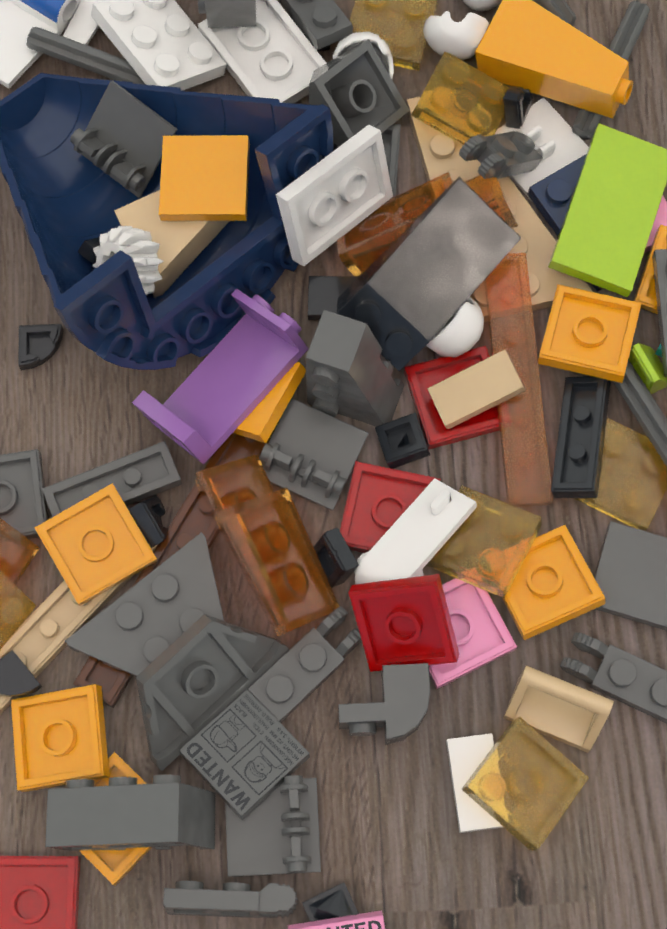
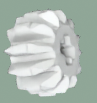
[92,226,163,295]

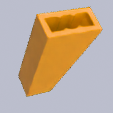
[475,0,633,119]

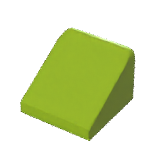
[628,343,667,394]

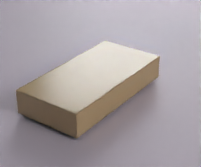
[428,349,526,429]

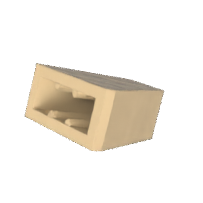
[114,190,229,298]

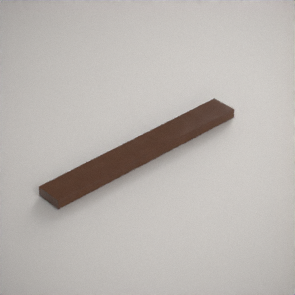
[73,419,280,708]

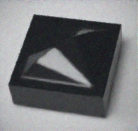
[375,413,430,469]
[311,527,359,588]
[302,882,359,922]

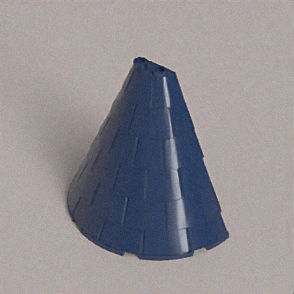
[0,73,334,370]

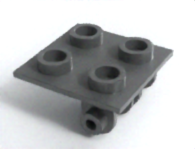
[70,80,178,198]
[254,398,369,511]
[225,775,321,877]

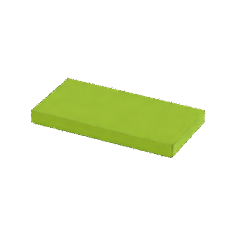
[548,123,667,297]

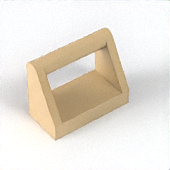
[503,666,614,753]

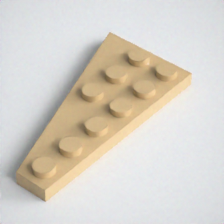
[406,91,593,322]

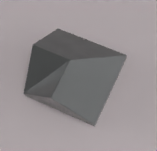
[309,39,410,146]

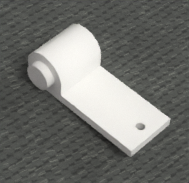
[354,478,477,584]

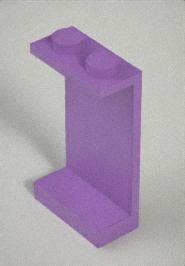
[132,289,309,465]

